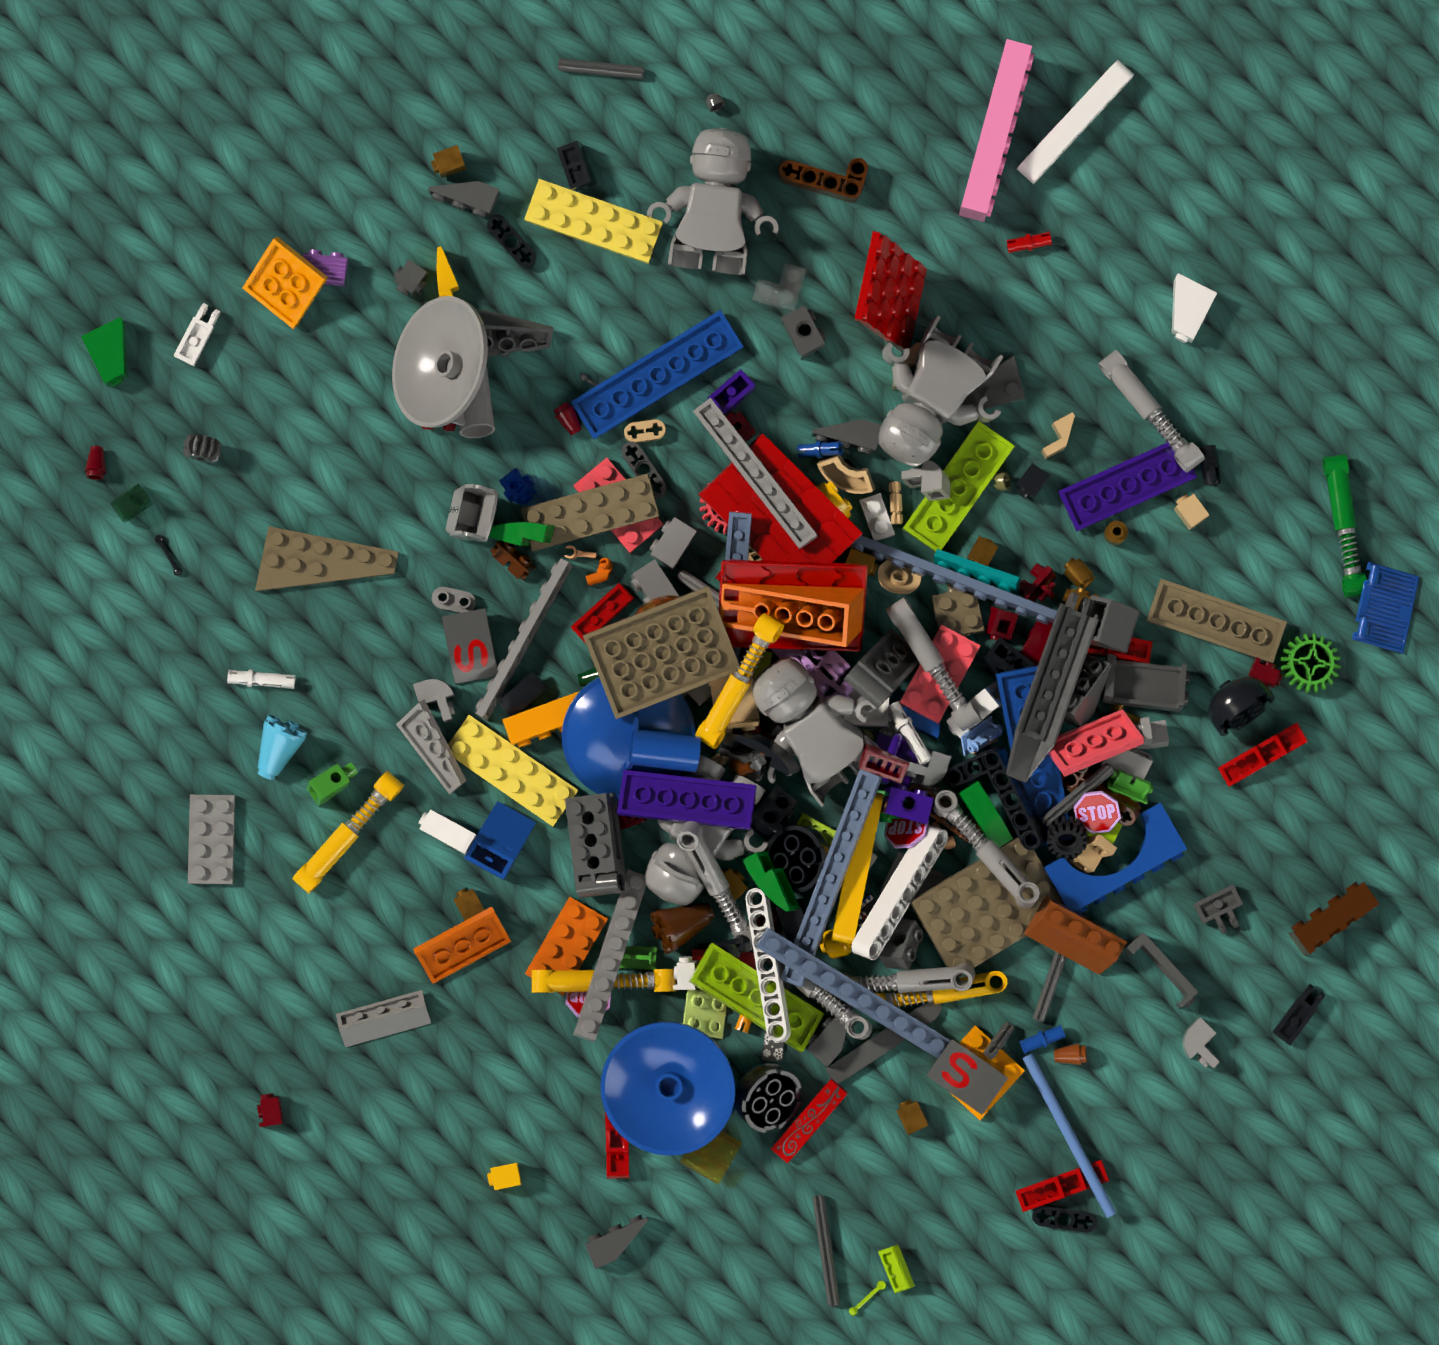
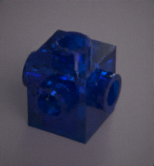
[499,468,537,505]

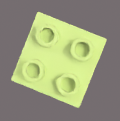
[683,990,727,1039]

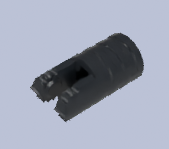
[1199,445,1221,486]

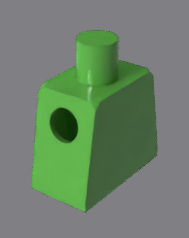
[306,762,358,807]

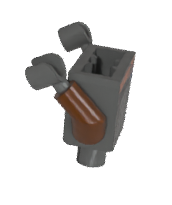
[719,722,784,781]

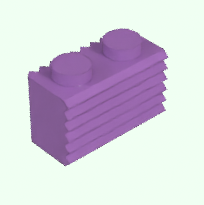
[303,250,349,287]

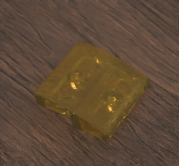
[680,1131,742,1185]

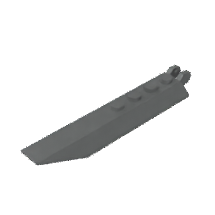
[1006,592,1098,783]

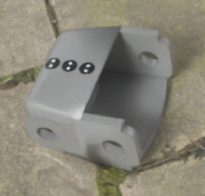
[446,484,498,542]

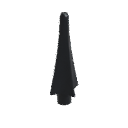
[698,937,751,957]

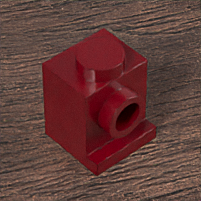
[726,411,756,442]
[985,606,1018,640]
[1248,657,1283,689]
[257,1093,284,1127]

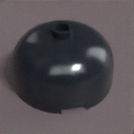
[1208,676,1275,736]
[765,825,830,893]
[734,1063,802,1133]

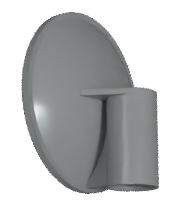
[392,296,495,438]

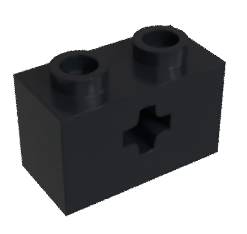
[980,637,1035,674]

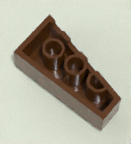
[1289,882,1379,956]

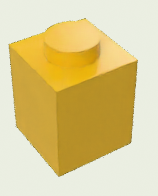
[487,1162,522,1190]

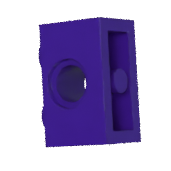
[708,369,755,416]
[880,783,934,824]

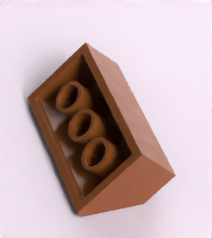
[1024,895,1127,975]

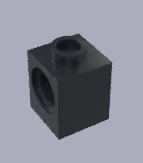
[1015,463,1050,500]

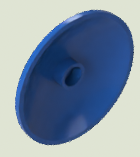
[562,677,701,800]
[601,1022,736,1156]

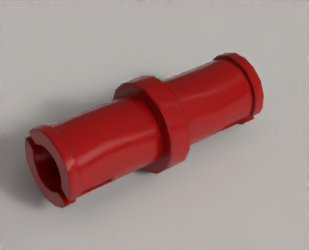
[1006,231,1052,254]

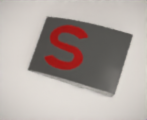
[442,608,498,684]
[926,1039,1008,1115]

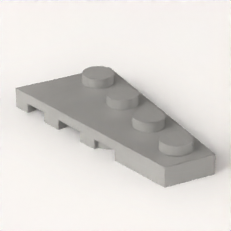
[396,699,467,795]

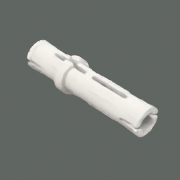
[227,669,295,689]
[886,701,933,765]

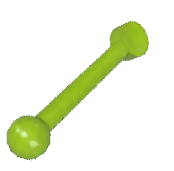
[849,1281,886,1316]

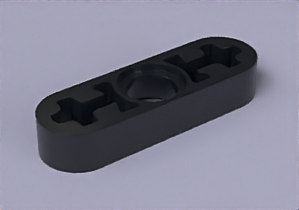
[487,215,536,269]
[1031,1206,1097,1233]

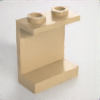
[708,671,760,733]

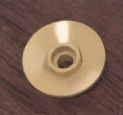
[877,560,921,594]

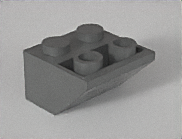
[1086,595,1140,653]

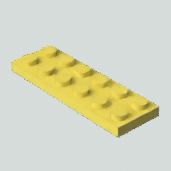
[524,179,663,264]
[448,715,578,827]

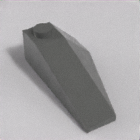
[476,309,553,360]

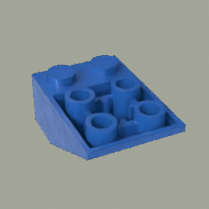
[464,801,537,881]

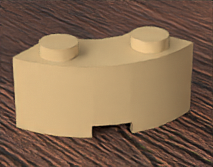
[817,455,875,494]

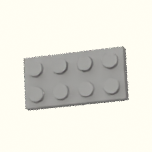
[188,794,235,884]

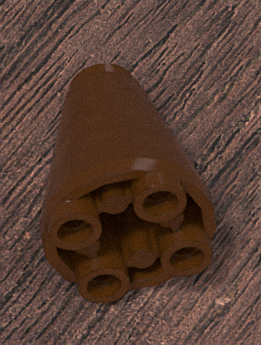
[650,903,714,954]

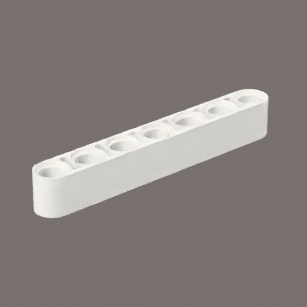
[1017,60,1134,184]
[851,824,948,960]
[745,888,791,1042]

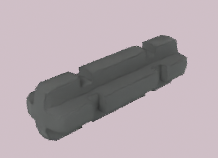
[983,1022,1014,1059]

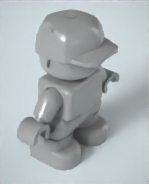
[647,128,779,275]
[878,316,1003,467]
[752,657,882,807]
[645,755,768,906]

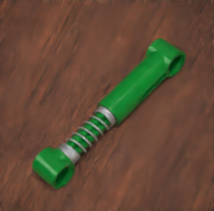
[1323,454,1367,598]

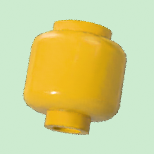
[820,929,852,959]

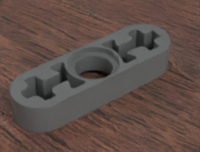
[622,442,666,499]

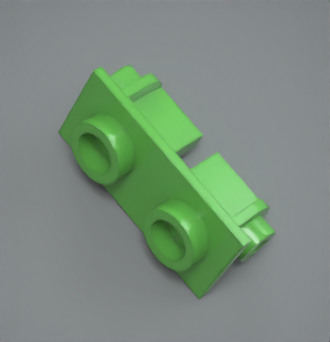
[1107,769,1154,804]
[619,946,657,970]

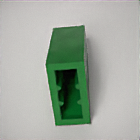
[81,317,127,387]

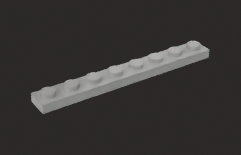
[693,398,818,550]
[475,558,573,721]
[573,869,646,1042]

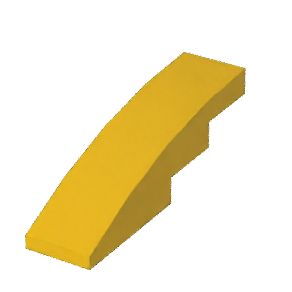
[436,246,460,297]

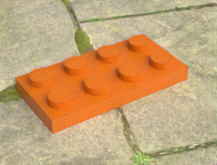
[525,897,608,996]
[413,907,511,984]

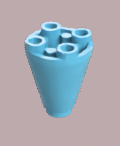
[258,714,307,780]

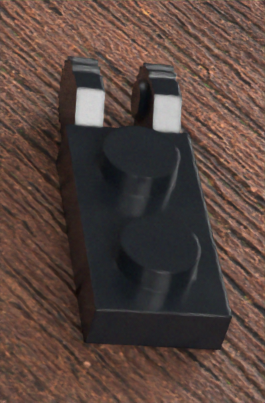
[1272,984,1325,1046]

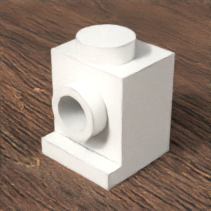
[673,956,699,990]

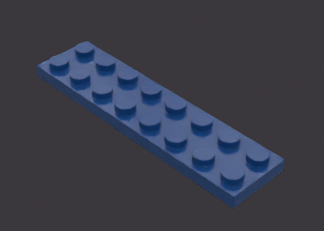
[571,310,744,440]
[996,665,1073,846]

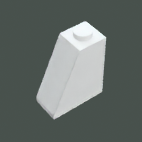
[1172,273,1217,343]
[946,681,1002,738]
[419,809,477,855]

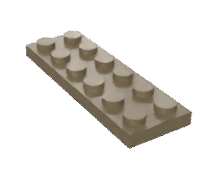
[521,473,660,551]
[1146,579,1287,664]

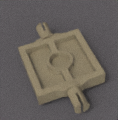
[931,583,984,638]

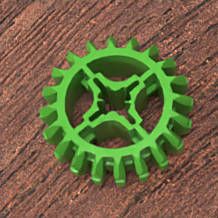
[1280,633,1341,693]

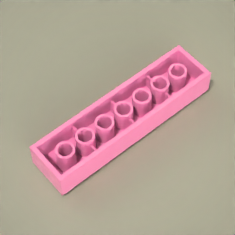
[959,39,1035,222]

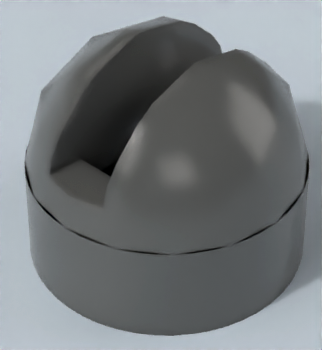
[706,93,725,112]

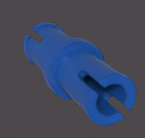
[797,441,843,459]
[1019,1024,1066,1054]

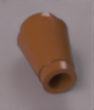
[1054,1043,1087,1065]

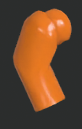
[586,557,613,586]

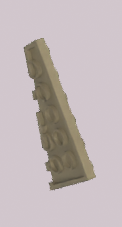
[255,526,399,592]

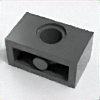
[781,305,827,359]
[878,919,923,970]

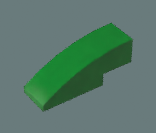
[488,522,555,546]
[959,781,1013,848]
[743,851,800,912]

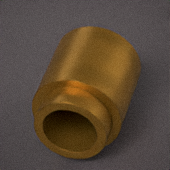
[1104,521,1128,545]
[1063,558,1096,589]

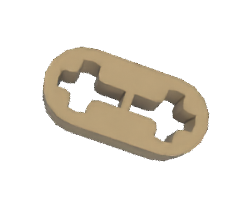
[624,419,666,443]

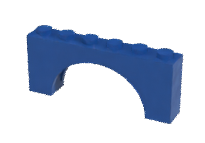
[1044,803,1187,914]

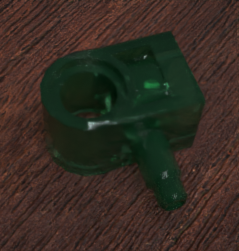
[111,483,153,523]

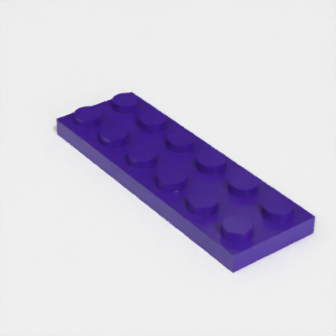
[1058,442,1197,532]
[617,770,757,830]

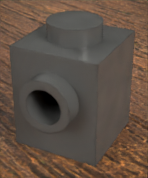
[393,259,428,297]

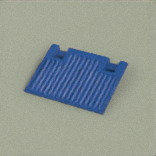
[1352,562,1419,654]

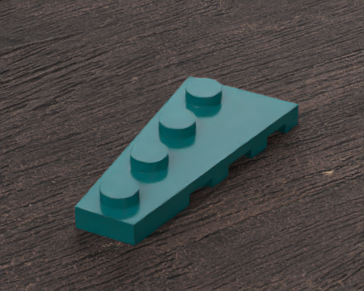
[934,549,1020,596]

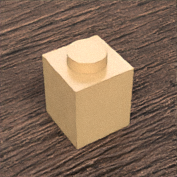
[1174,494,1209,530]

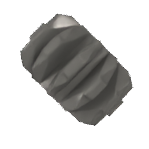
[183,434,221,463]

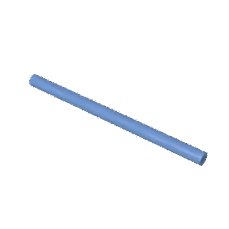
[1023,1053,1117,1218]

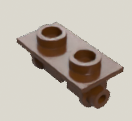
[490,540,536,581]

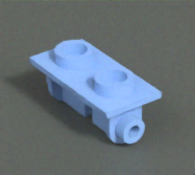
[961,716,1003,756]

